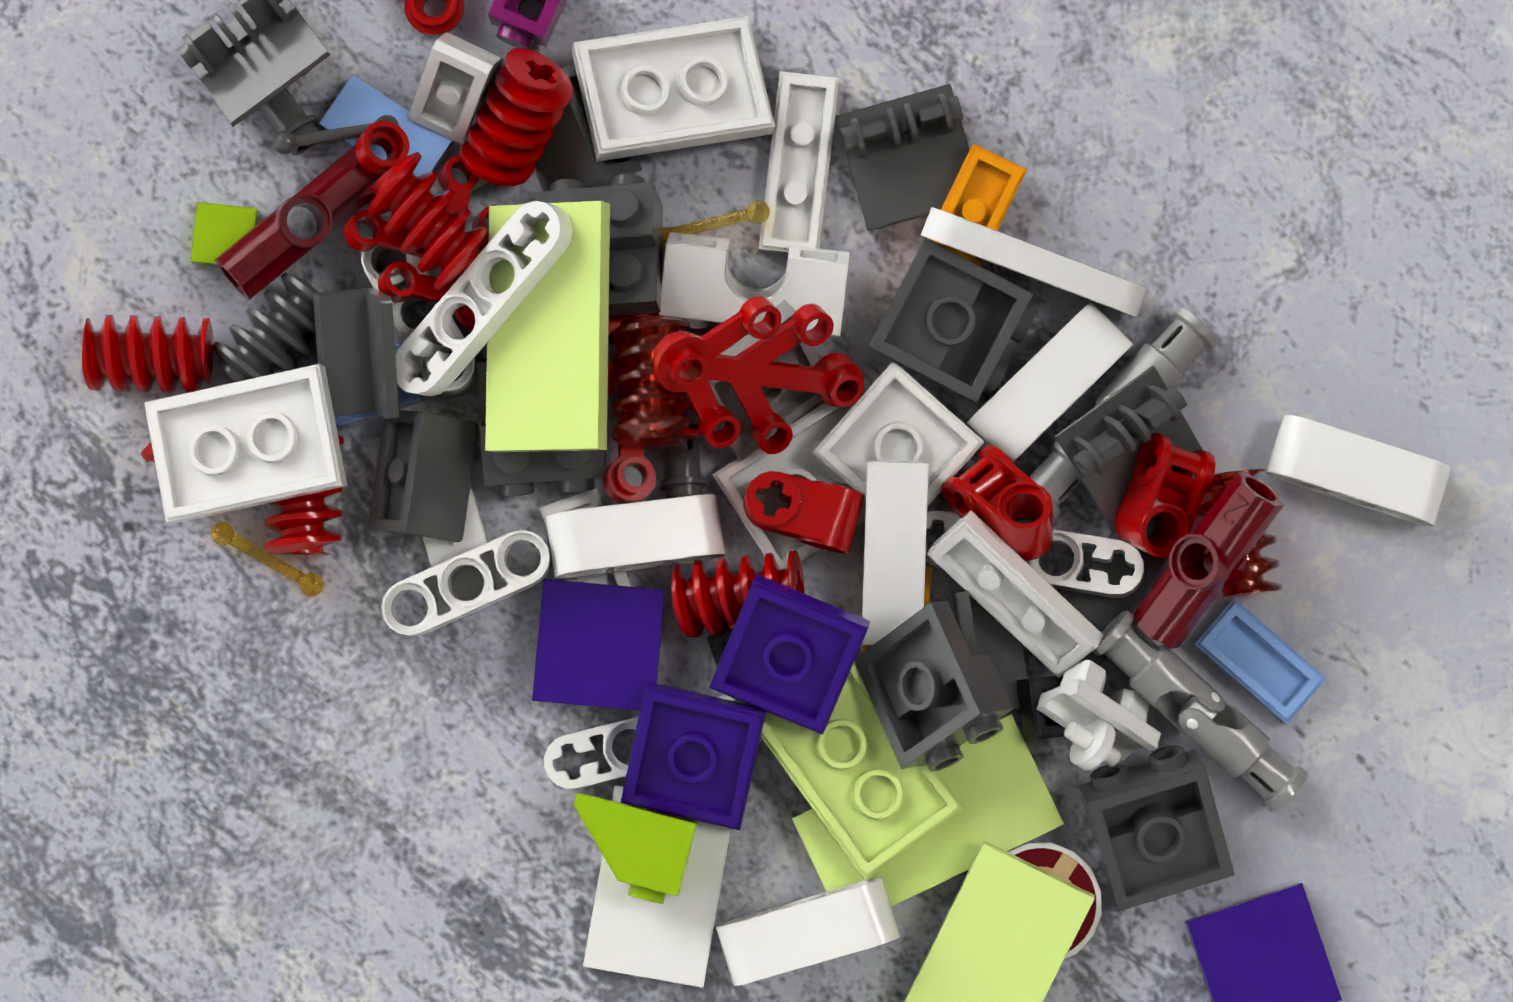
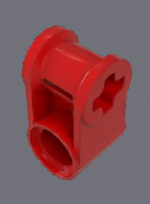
[1115,433,1216,558]
[941,445,1053,561]
[743,471,865,554]

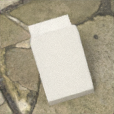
[407,33,501,144]

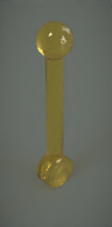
[662,200,770,244]
[211,522,325,597]

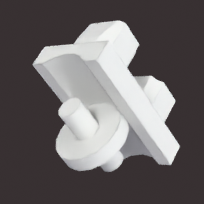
[1037,660,1161,771]

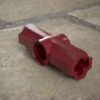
[214,145,381,301]
[1133,472,1284,649]

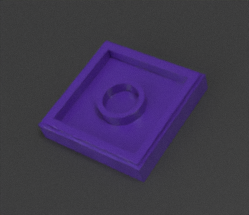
[709,574,870,735]
[532,579,666,711]
[620,682,766,830]
[1184,883,1342,1002]

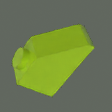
[573,792,698,904]

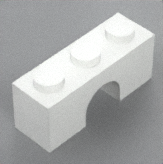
[659,232,850,336]

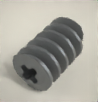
[212,272,318,382]

